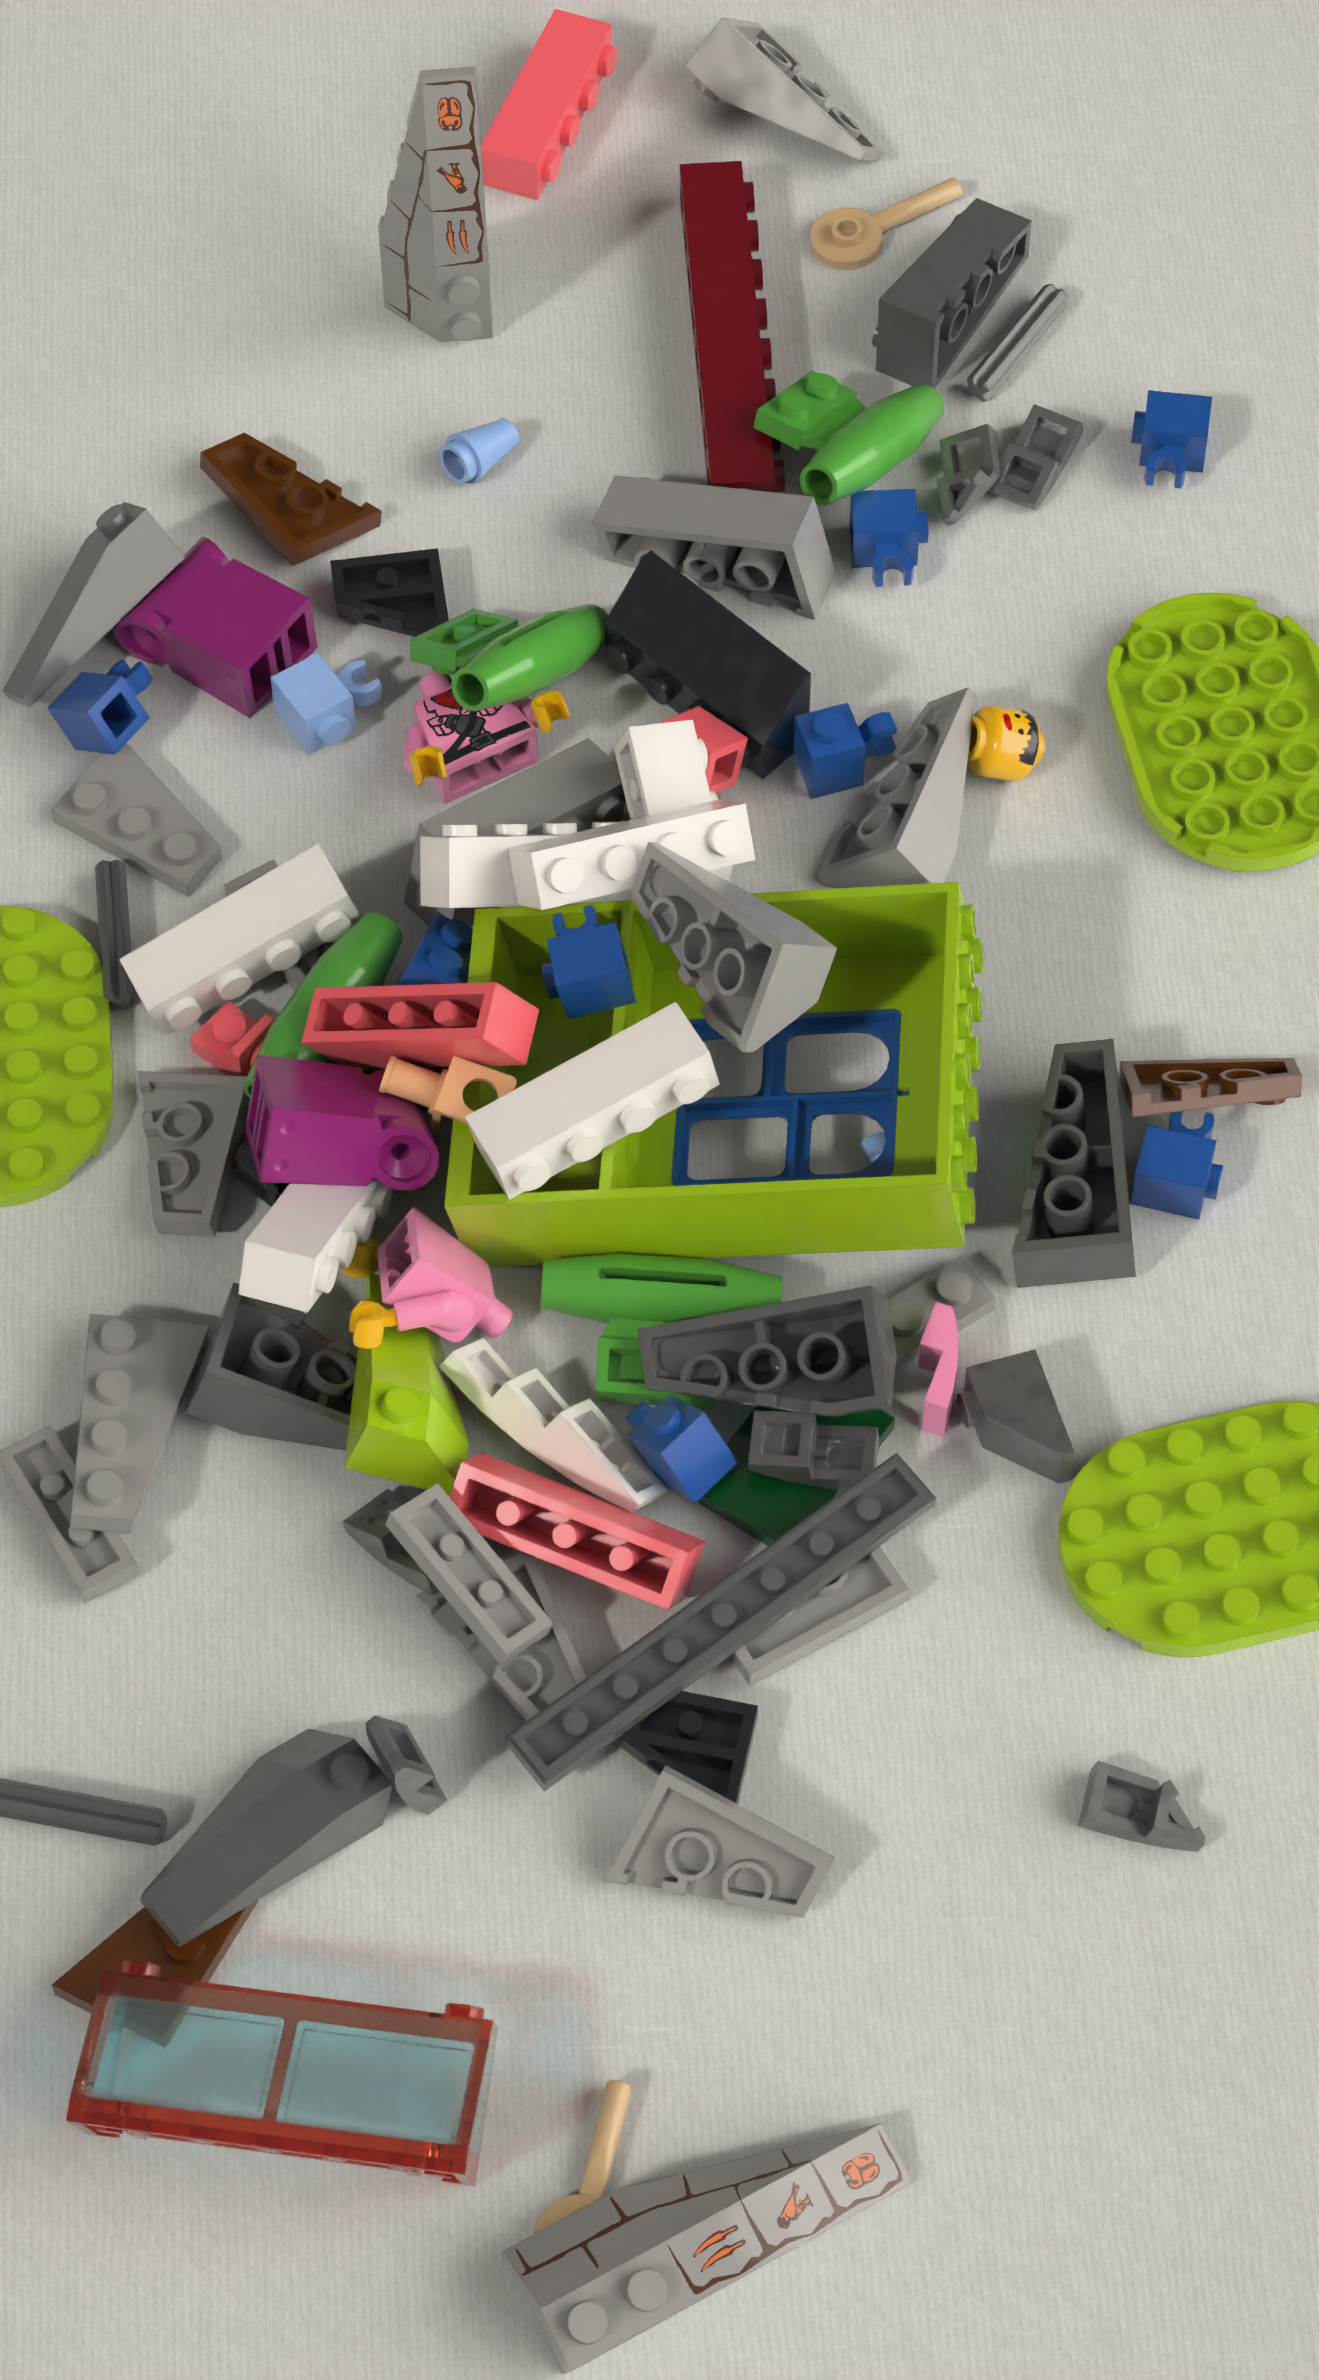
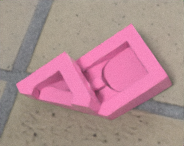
[918,1302,959,1437]

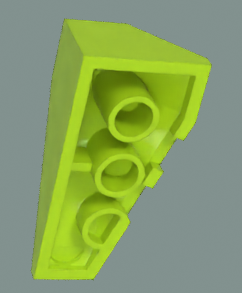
[344,1273,469,1496]

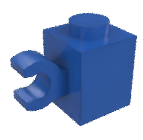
[1131,390,1212,489]
[849,489,929,587]
[47,660,153,755]
[794,703,897,799]
[541,905,636,1019]
[1130,1111,1224,1220]
[624,1394,738,1503]

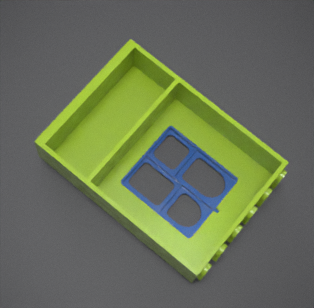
[444,882,984,1267]

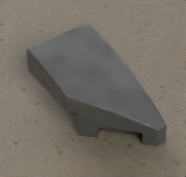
[936,423,1000,526]
[1078,1760,1206,1852]

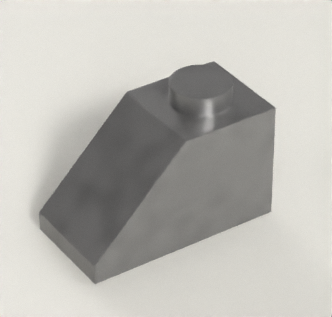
[957,1349,1075,1484]

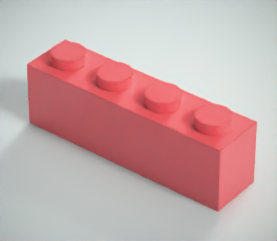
[481,9,618,200]
[301,982,539,1068]
[450,1452,706,1610]

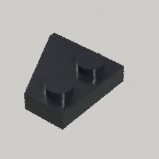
[330,548,449,637]
[622,1691,758,1804]

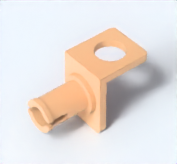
[379,1055,517,1133]

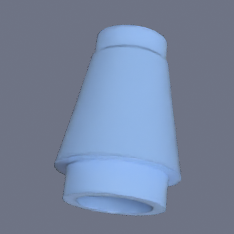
[439,418,519,484]

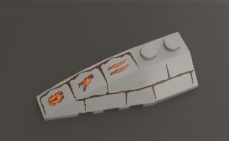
[378,66,493,342]
[500,2123,913,2374]

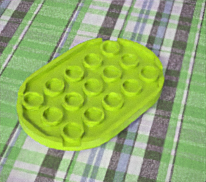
[1105,593,1319,872]
[0,906,115,1207]
[1058,1401,1319,1657]

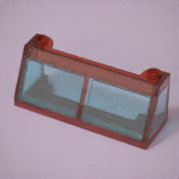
[66,1961,498,2186]

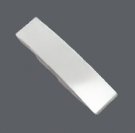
[439,1338,668,1513]

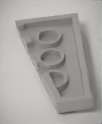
[70,1314,210,1533]

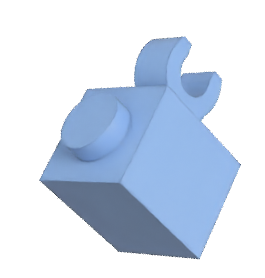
[270,653,382,755]

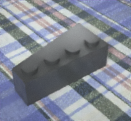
[872,198,1032,389]
[1012,1039,1136,1288]

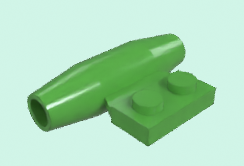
[753,370,944,505]
[410,604,608,711]
[243,912,427,1098]
[540,1253,782,1409]

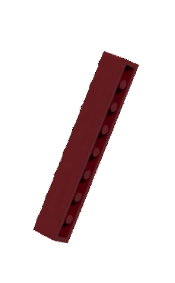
[680,161,785,493]

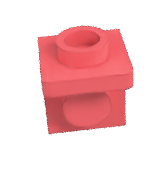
[190,1001,276,1076]

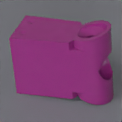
[113,536,318,718]
[245,1055,439,1190]

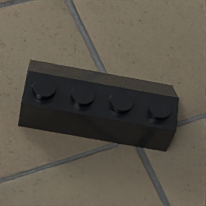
[605,550,811,779]

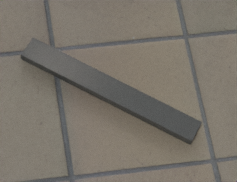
[506,1453,936,1792]

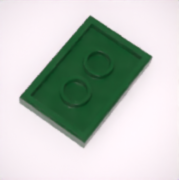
[697,1406,895,1546]

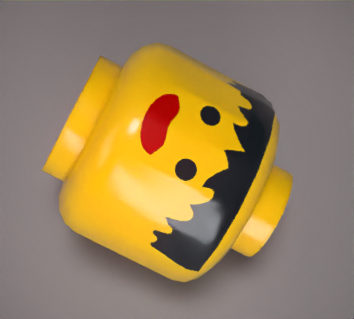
[967,705,1045,781]

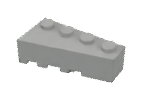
[592,475,836,619]
[404,738,626,927]

